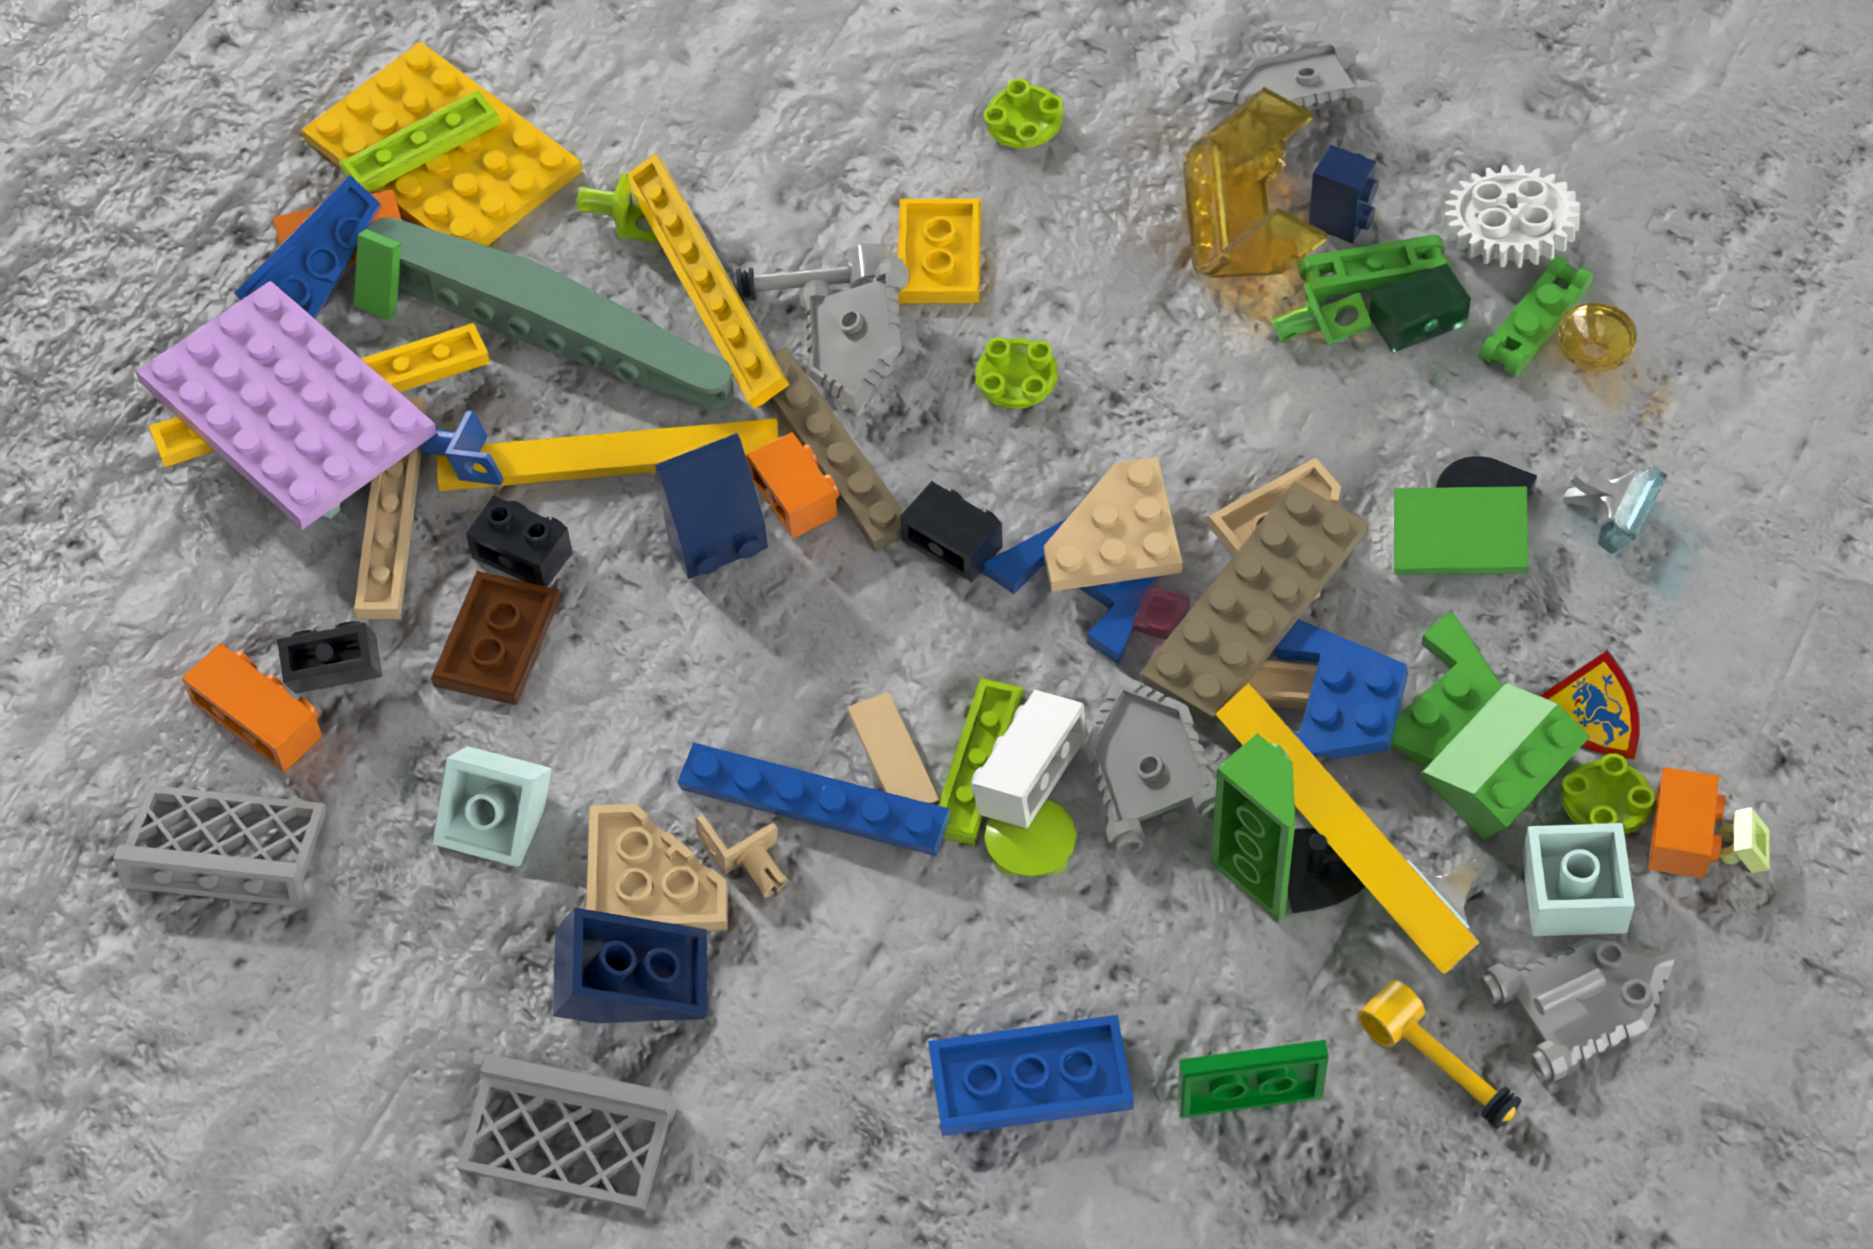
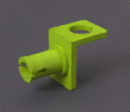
[577,173,660,244]

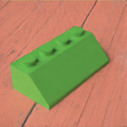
[1211,733,1295,921]

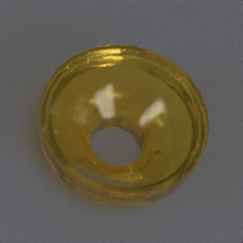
[1558,302,1637,372]

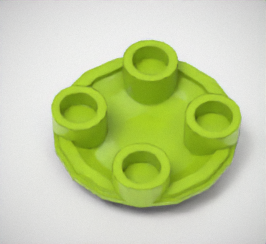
[984,78,1063,149]
[975,337,1058,409]
[1561,754,1655,835]
[984,799,1077,877]

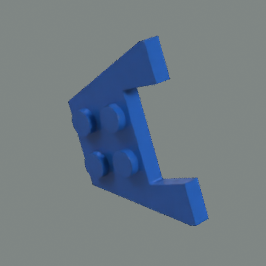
[984,518,1158,664]
[1275,619,1409,760]

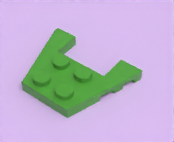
[1390,612,1502,767]

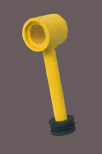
[1357,980,1522,1129]

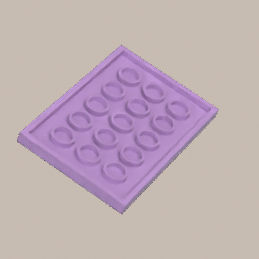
[136,281,436,530]

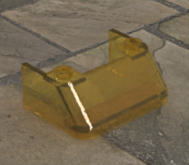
[1183,87,1327,278]

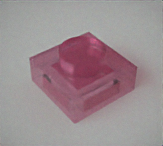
[1133,586,1190,640]

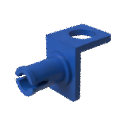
[419,410,504,485]

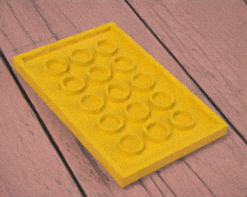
[301,41,583,246]

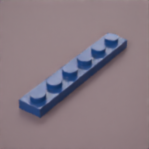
[678,742,951,857]

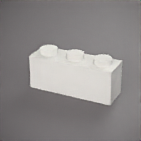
[971,690,1088,829]

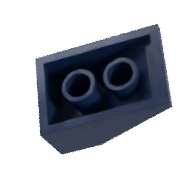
[655,433,768,579]
[553,907,707,1023]

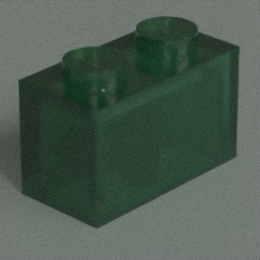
[1369,263,1471,353]

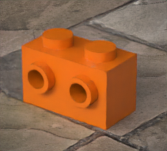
[747,432,840,539]
[1648,767,1726,879]

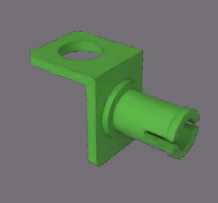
[1271,282,1372,345]

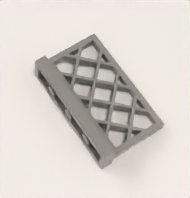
[113,785,327,907]
[456,1053,677,1212]

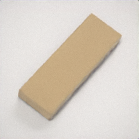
[847,692,939,805]

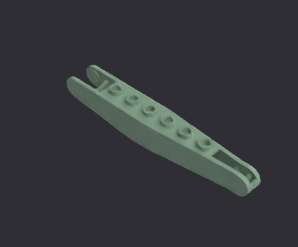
[367,217,734,410]

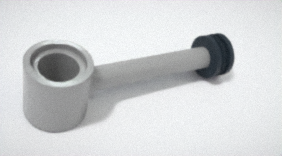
[733,243,889,302]

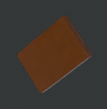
[431,571,561,705]

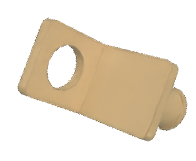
[696,815,788,897]

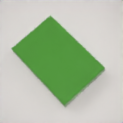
[1394,486,1528,575]

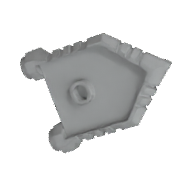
[1207,39,1381,119]
[800,257,909,416]
[1085,672,1216,855]
[1479,937,1677,1082]

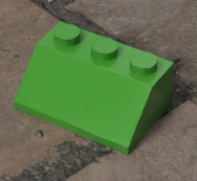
[1419,683,1590,840]

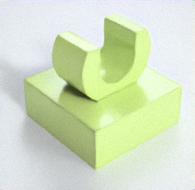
[1717,807,1770,873]

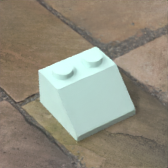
[432,746,552,867]

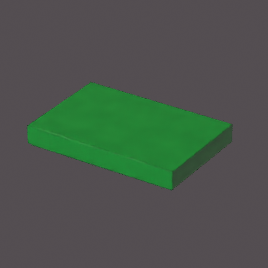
[1177,1040,1329,1118]

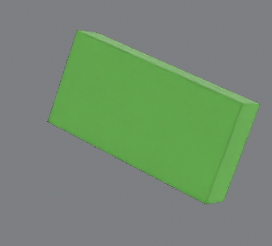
[354,229,401,320]

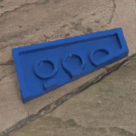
[234,175,381,320]

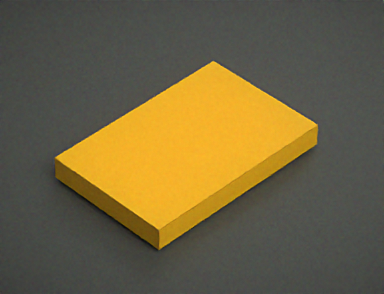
[897,198,981,304]

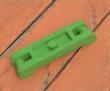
[1297,235,1453,303]
[1479,255,1594,377]

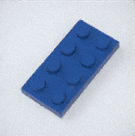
[928,1015,1134,1136]

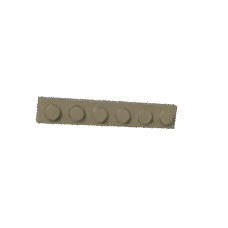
[769,347,904,552]

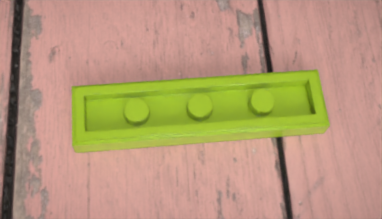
[339,90,500,193]
[938,678,1023,846]

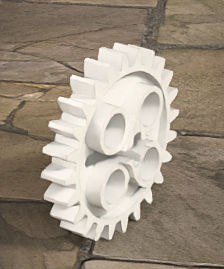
[1444,165,1580,268]

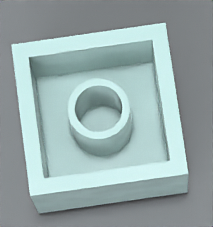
[1522,823,1635,936]

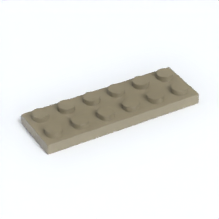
[1140,481,1368,725]

